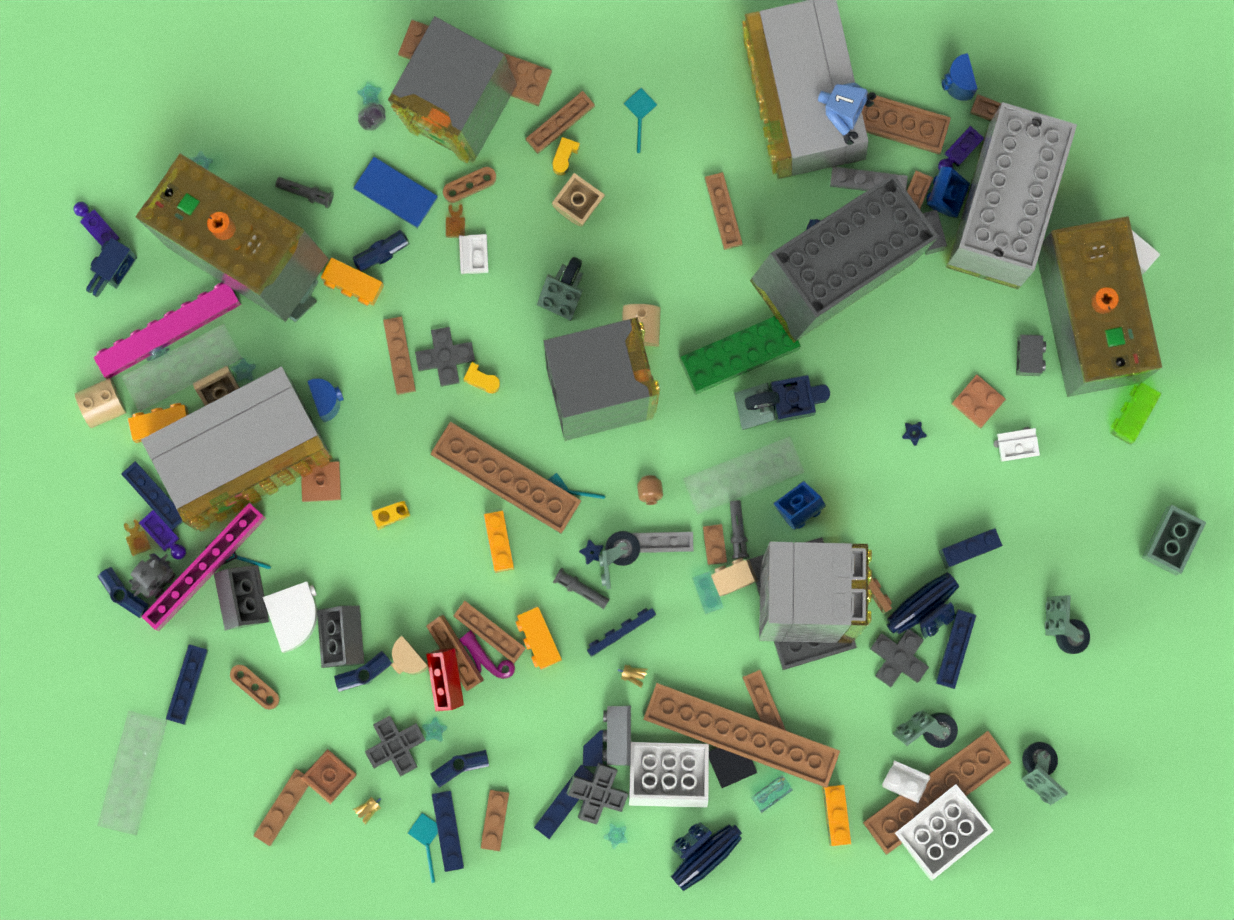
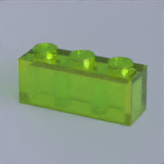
[1110,382,1162,445]

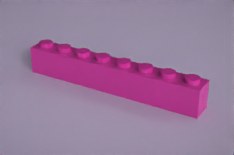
[93,282,241,379]
[141,503,266,631]

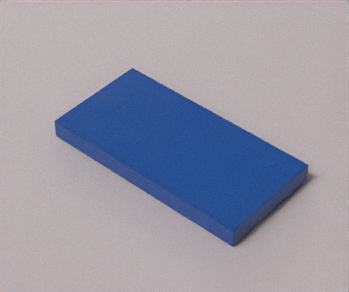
[354,157,438,229]

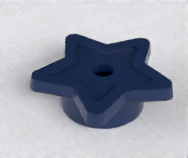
[902,422,927,446]
[579,540,603,565]

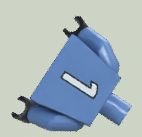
[818,83,876,145]

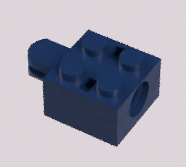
[86,238,137,297]
[769,375,830,423]

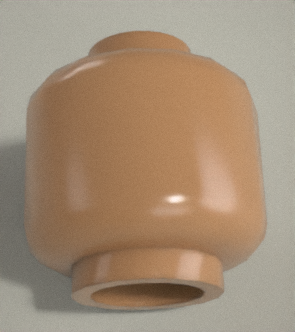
[637,475,663,505]

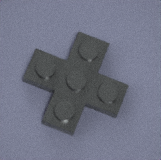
[415,327,475,387]
[870,629,929,688]
[365,716,426,777]
[567,763,628,824]

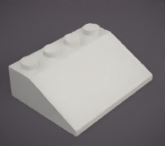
[629,742,709,807]
[895,784,994,881]

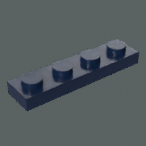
[121,461,187,531]
[587,608,656,657]
[935,609,977,689]
[166,644,208,725]
[534,765,594,839]
[432,791,464,872]

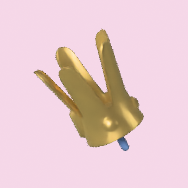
[618,665,648,688]
[352,797,381,825]

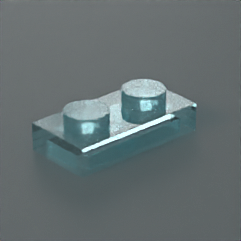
[692,571,724,614]
[751,775,793,813]

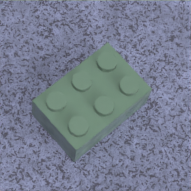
[1142,505,1206,576]

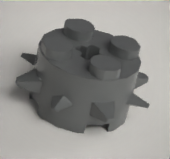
[129,553,176,598]

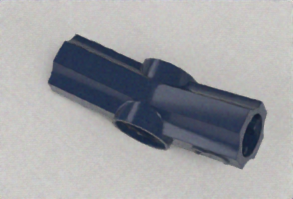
[353,230,410,272]
[97,567,150,618]
[334,651,392,692]
[430,750,489,788]

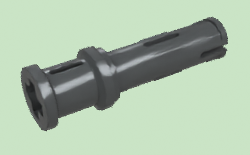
[275,177,334,208]
[730,500,750,560]
[553,567,610,609]

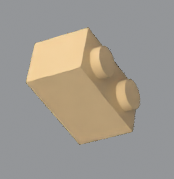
[711,558,758,596]

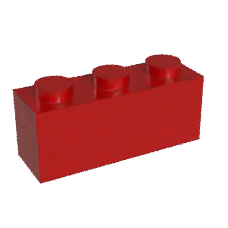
[426,648,464,711]

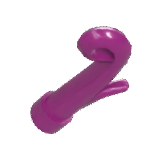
[459,630,515,679]

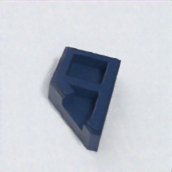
[583,730,603,766]

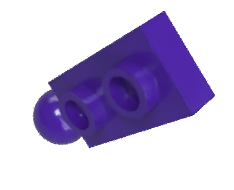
[938,126,984,171]
[73,202,120,246]
[139,510,186,560]

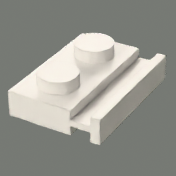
[459,234,489,274]
[997,428,1040,461]
[882,760,930,803]

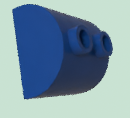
[941,53,978,101]
[927,167,970,218]
[307,379,344,422]
[773,481,826,530]

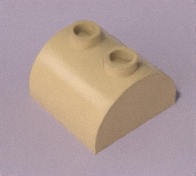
[552,173,605,227]
[622,304,661,347]
[193,366,240,406]
[75,378,126,428]
[391,636,428,675]

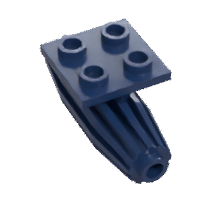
[886,572,959,639]
[670,822,742,891]

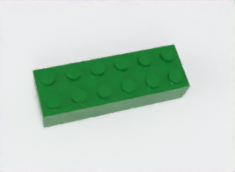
[680,314,801,395]

